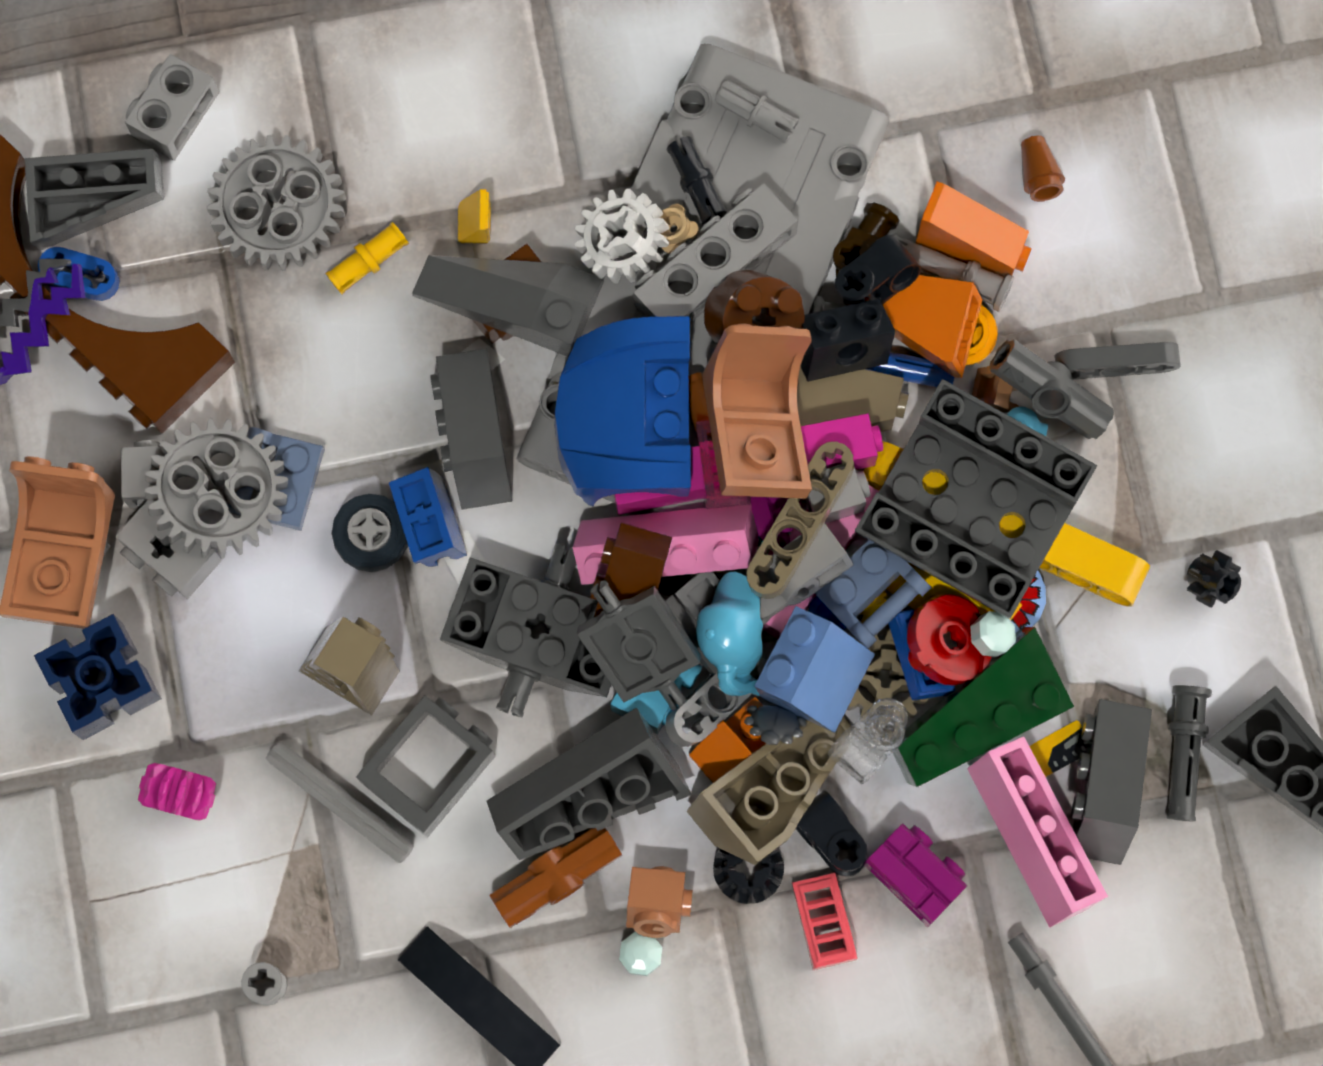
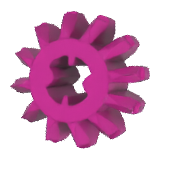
[138,763,216,821]

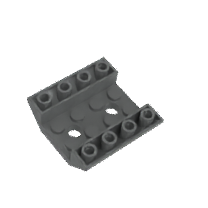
[854,379,1098,619]

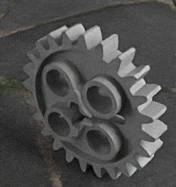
[207,135,346,271]
[145,418,288,559]

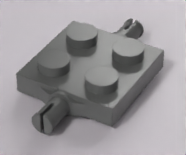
[577,580,701,710]

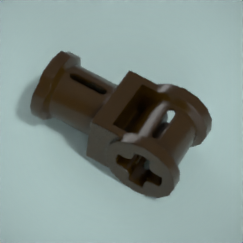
[833,202,900,291]

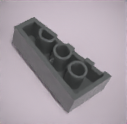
[1203,686,1323,833]

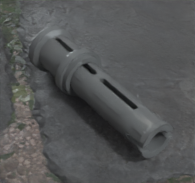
[1167,685,1212,822]

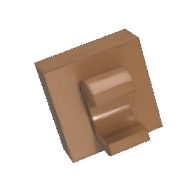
[972,366,1019,413]

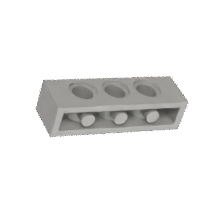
[633,183,798,323]

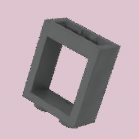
[356,695,495,838]

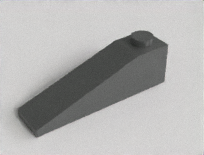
[412,255,604,357]

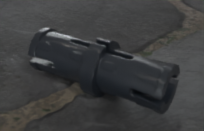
[666,136,727,224]

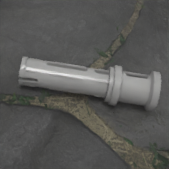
[893,234,1014,312]

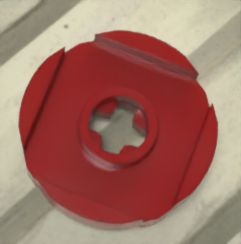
[907,595,992,685]

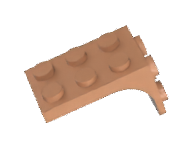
[702,324,812,499]
[0,456,115,629]

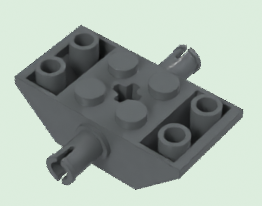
[440,544,611,718]

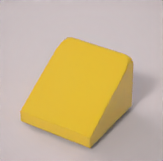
[458,189,491,243]

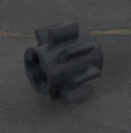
[1187,550,1241,608]

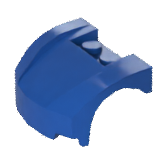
[554,316,691,507]

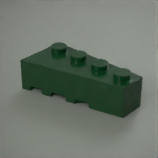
[888,627,1074,787]

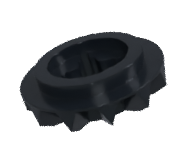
[713,848,784,904]

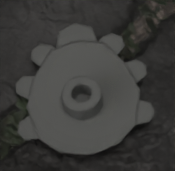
[744,705,807,745]

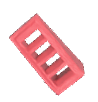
[792,873,858,970]

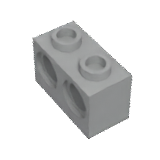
[125,54,219,161]

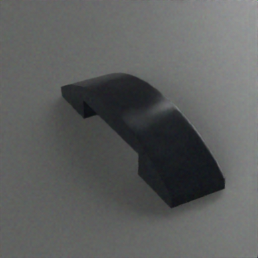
[398,926,561,1066]

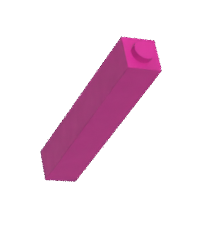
[614,413,883,515]

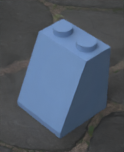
[754,606,875,733]

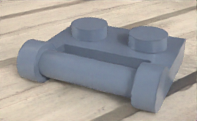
[227,427,325,531]
[815,540,932,649]

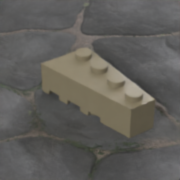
[299,617,400,716]

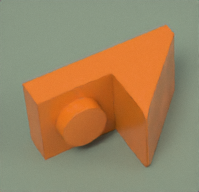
[689,697,766,783]

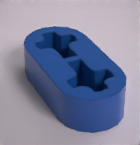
[37,247,120,301]

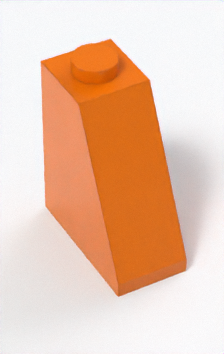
[916,181,1032,277]
[864,275,983,378]

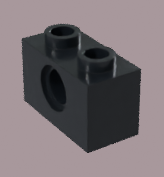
[800,299,895,382]

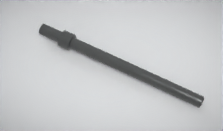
[1008,932,1113,1066]

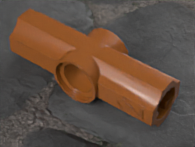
[489,828,623,928]

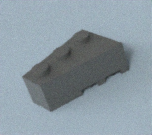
[25,149,164,251]
[430,348,512,510]
[1071,699,1152,865]

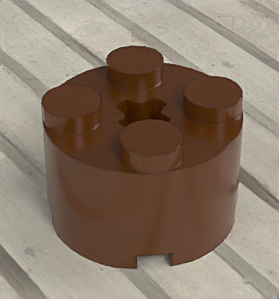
[704,270,805,344]

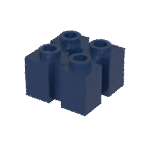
[34,614,162,740]

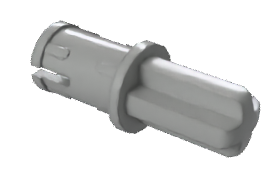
[715,81,799,143]

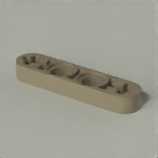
[747,442,854,599]

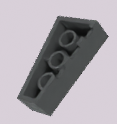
[486,708,692,860]

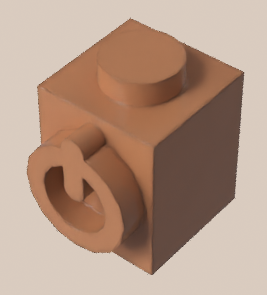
[626,866,693,938]

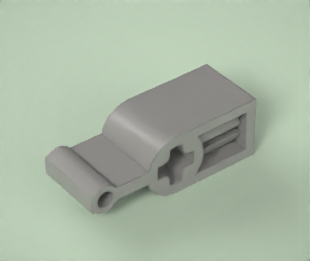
[756,523,853,625]

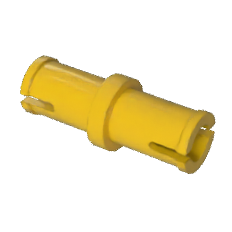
[325,222,409,295]

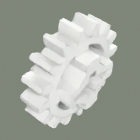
[575,188,669,284]

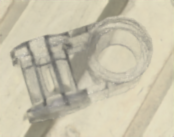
[828,698,908,784]

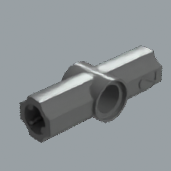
[989,339,1114,439]

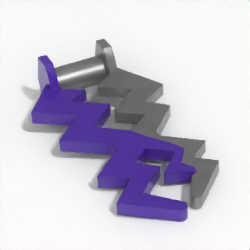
[0,259,85,385]

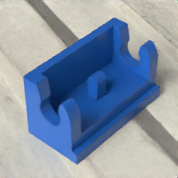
[389,467,467,567]

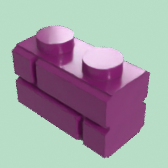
[864,823,967,927]

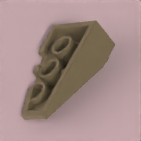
[686,717,856,865]

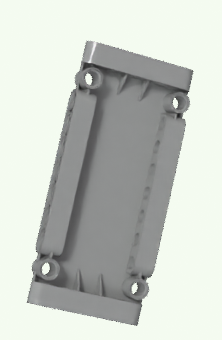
[516,44,890,514]

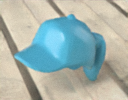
[696,572,763,696]

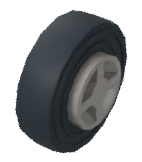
[331,494,408,572]

